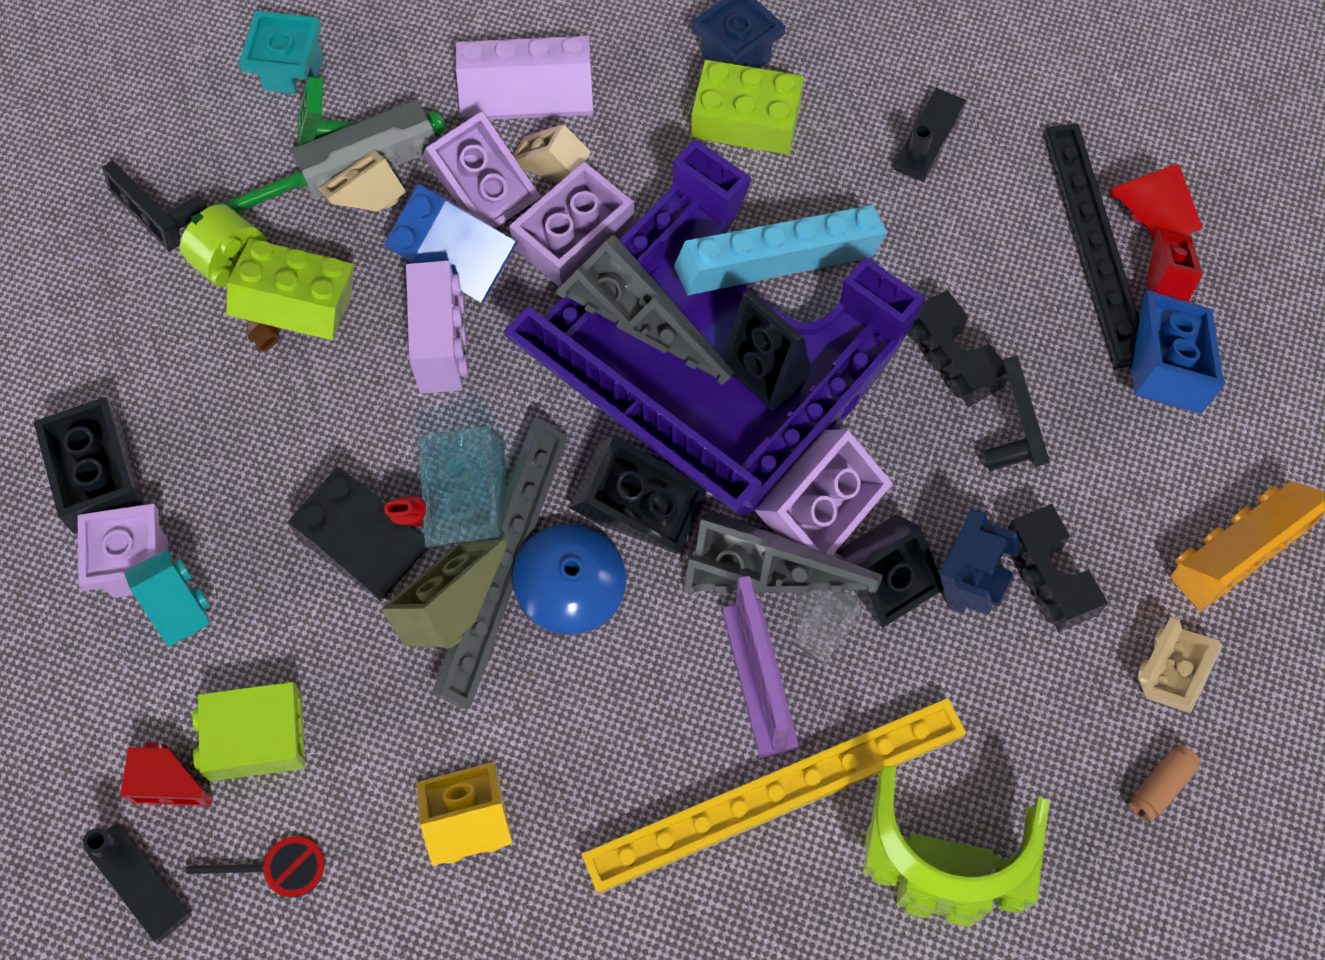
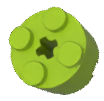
[180,204,267,287]

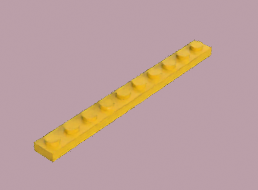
[582,698,967,895]

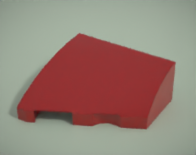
[1108,164,1203,240]

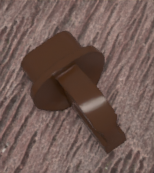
[246,320,281,352]

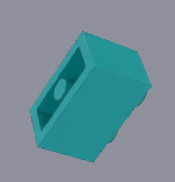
[124,549,211,647]

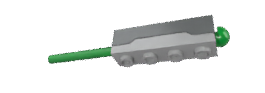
[191,99,445,224]

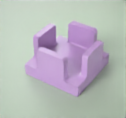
[78,504,168,598]

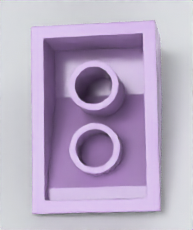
[423,111,541,228]

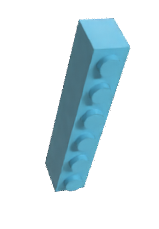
[674,205,888,296]

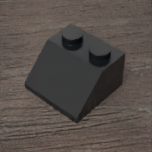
[835,514,944,628]

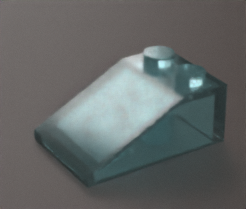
[419,426,506,548]

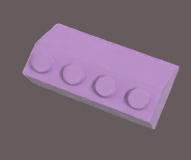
[456,36,593,121]

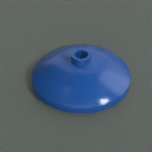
[512,524,626,635]

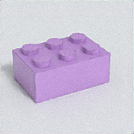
[509,162,635,288]
[406,261,469,394]
[754,430,893,556]

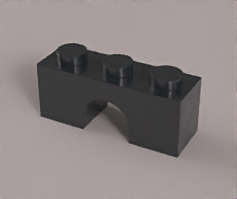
[909,289,1008,407]
[1007,504,1108,633]

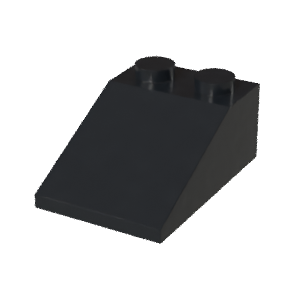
[723,290,810,411]
[569,436,707,554]
[287,466,430,602]

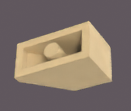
[513,124,591,183]
[318,150,406,212]

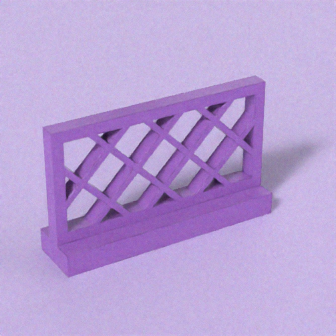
[722,576,799,759]

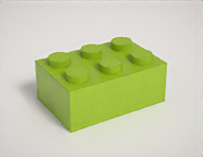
[691,60,804,155]
[226,238,354,341]

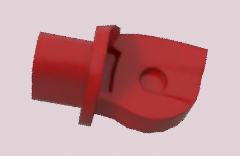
[384,495,429,527]

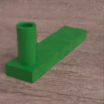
[297,77,354,147]

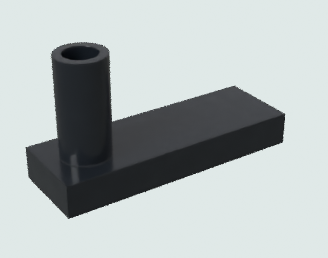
[893,88,967,182]
[102,161,208,252]
[983,355,1050,472]
[83,822,192,944]

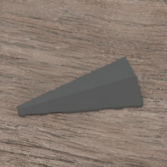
[556,235,734,385]
[684,510,883,593]

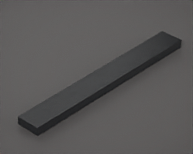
[1043,123,1140,369]

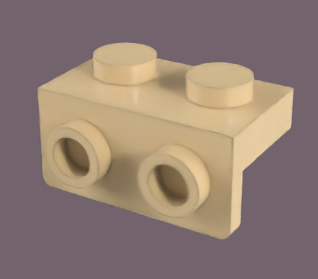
[1138,616,1222,714]

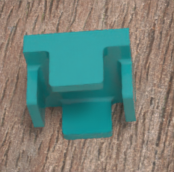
[239,11,323,94]

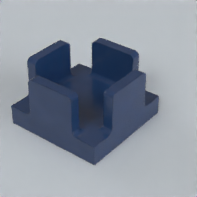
[692,0,786,69]
[940,509,1020,615]

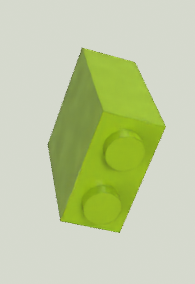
[192,682,305,782]

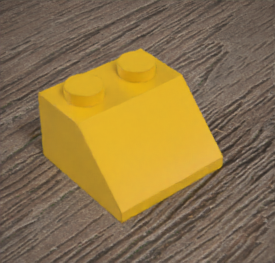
[417,762,512,866]

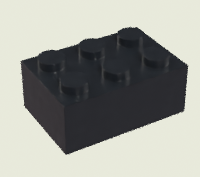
[33,397,146,534]

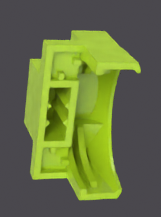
[862,766,1050,927]

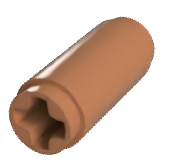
[1128,745,1201,823]

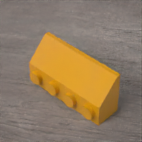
[1170,481,1325,612]

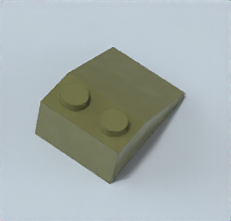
[381,539,508,649]

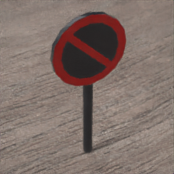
[185,836,325,898]

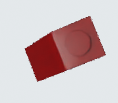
[1146,229,1203,302]
[120,742,213,807]

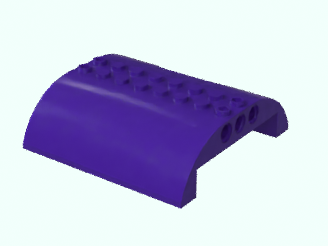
[503,139,925,515]

